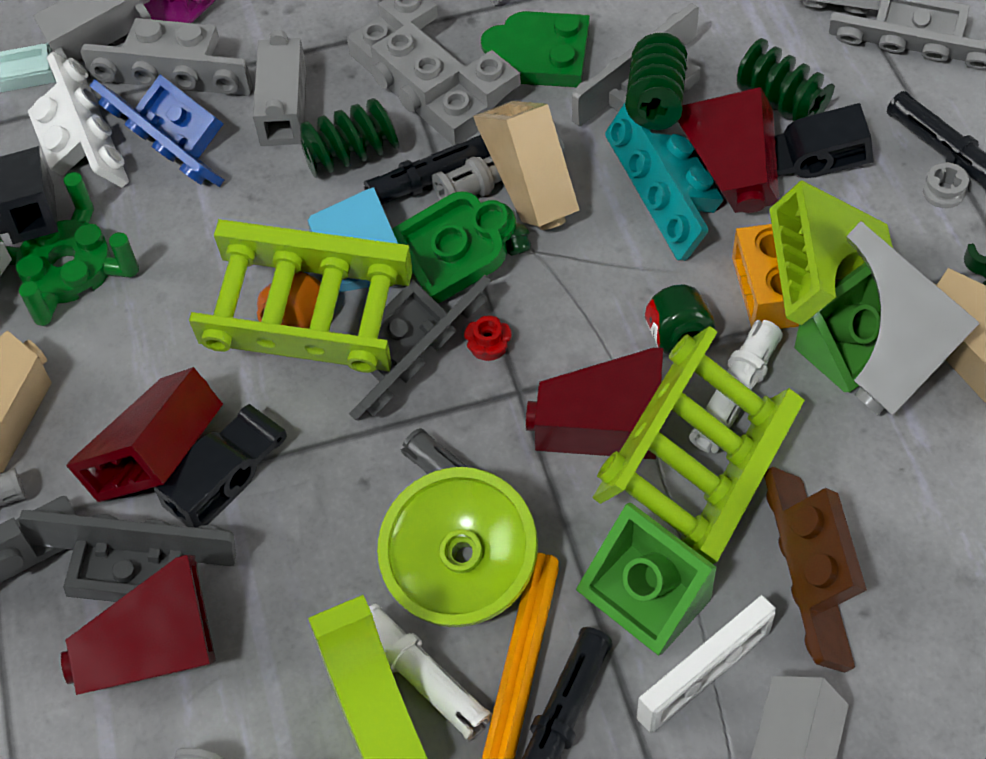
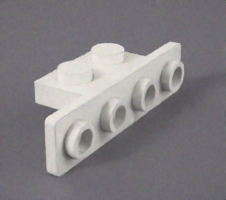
[28,51,129,188]

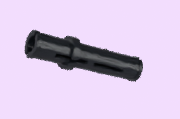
[886,91,986,190]
[364,134,490,205]
[522,627,612,759]

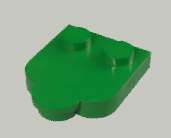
[481,11,590,88]
[392,191,516,304]

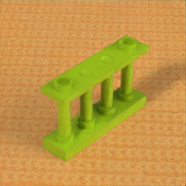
[189,219,412,373]
[592,326,805,564]

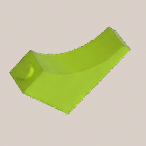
[769,180,893,325]
[308,595,428,759]

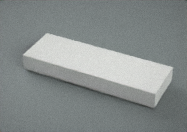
[637,595,776,732]

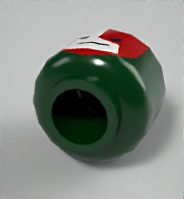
[645,284,715,355]

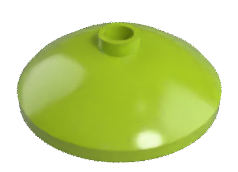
[377,467,538,627]

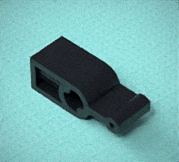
[775,103,874,178]
[153,404,287,528]

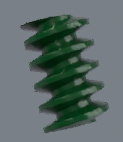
[625,33,688,130]
[737,38,835,121]
[300,98,399,178]

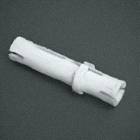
[689,320,783,453]
[369,603,492,741]

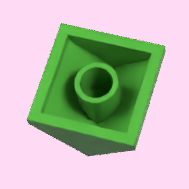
[794,262,880,393]
[575,502,717,656]

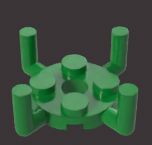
[0,172,139,326]

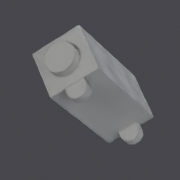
[33,0,151,61]
[253,30,307,146]
[751,676,849,759]

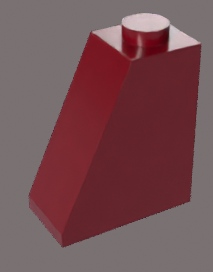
[678,87,779,213]
[526,347,663,460]
[66,367,223,502]
[61,555,216,695]

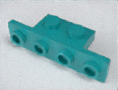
[605,103,724,261]

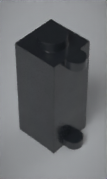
[0,146,59,244]

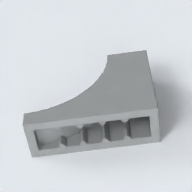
[847,221,979,415]

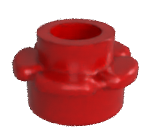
[464,315,512,361]

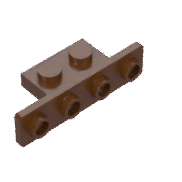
[764,466,867,673]

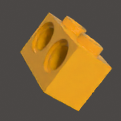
[732,224,799,329]

